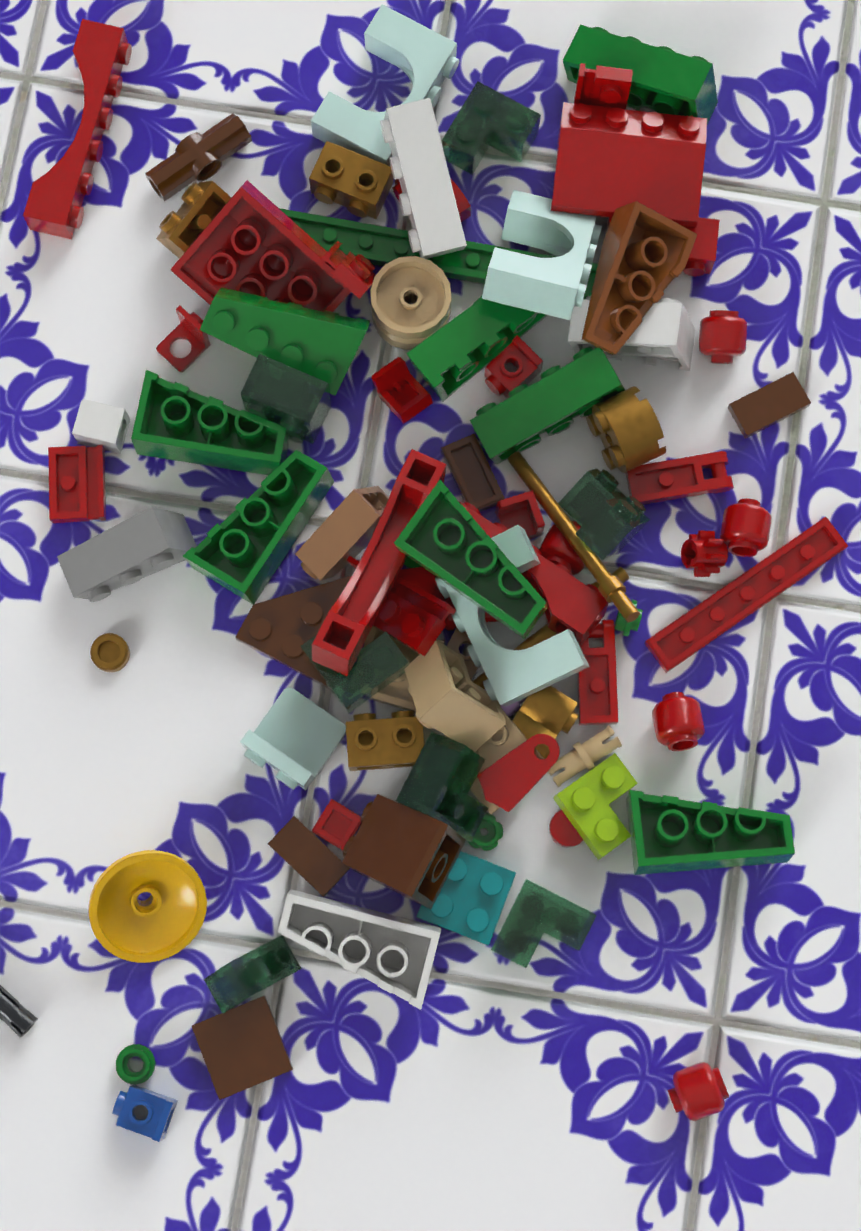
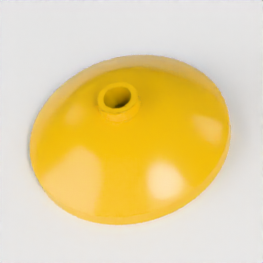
[88,850,207,963]

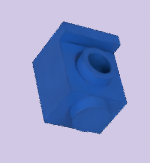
[112,1085,178,1142]

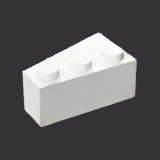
[568,296,696,371]

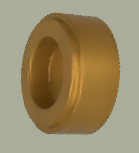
[90,633,130,672]

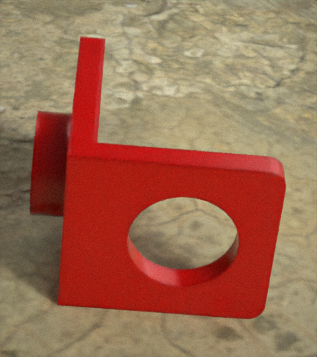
[156,305,211,373]

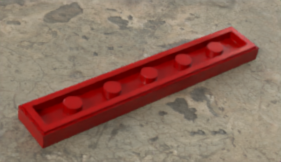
[645,517,848,673]

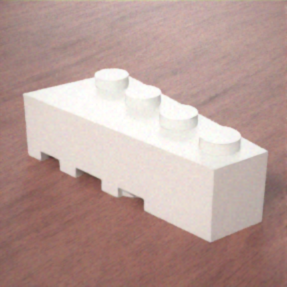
[380,98,467,259]
[278,889,441,1010]

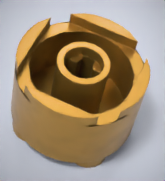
[586,386,666,473]

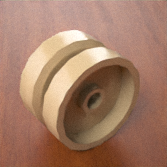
[370,256,452,350]

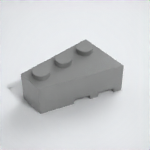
[57,506,196,602]

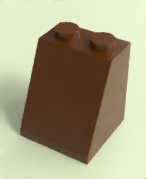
[342,794,466,910]

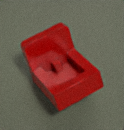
[371,357,433,424]

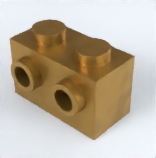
[309,141,393,220]
[156,181,231,259]
[346,711,426,771]

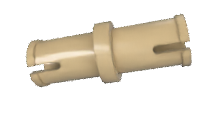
[548,725,622,787]

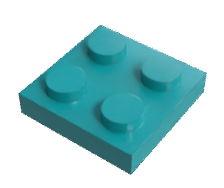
[417,851,516,946]

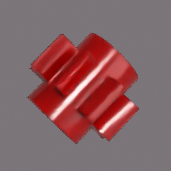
[681,530,728,577]

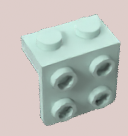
[240,687,346,790]

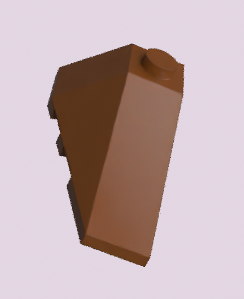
[582,201,697,355]

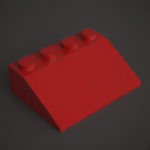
[551,102,707,227]
[170,180,351,312]

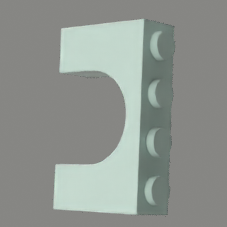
[311,4,459,166]
[482,190,602,320]
[435,525,590,706]

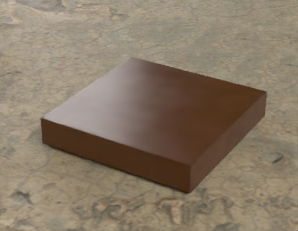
[192,995,293,1100]

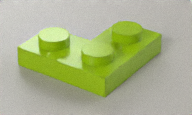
[553,753,638,860]

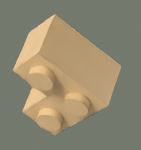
[404,640,506,752]

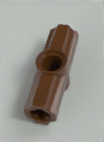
[145,113,252,201]

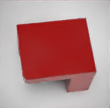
[495,490,545,539]

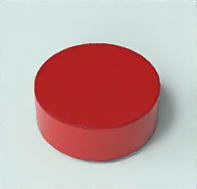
[549,810,583,848]

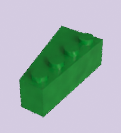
[563,24,718,125]
[200,287,370,396]
[406,296,548,402]
[469,346,625,464]
[131,370,289,475]
[183,450,334,605]
[394,480,548,639]
[626,790,795,875]

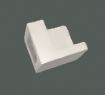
[72,399,131,454]

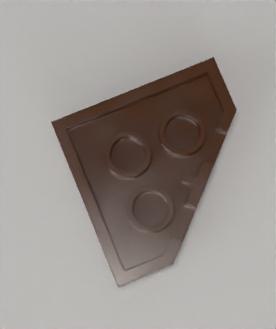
[235,575,352,692]

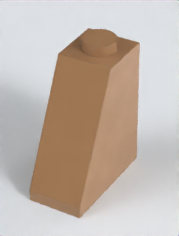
[295,486,389,581]

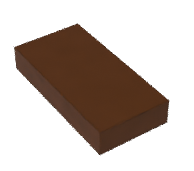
[727,372,811,439]
[441,433,505,512]
[268,816,350,897]

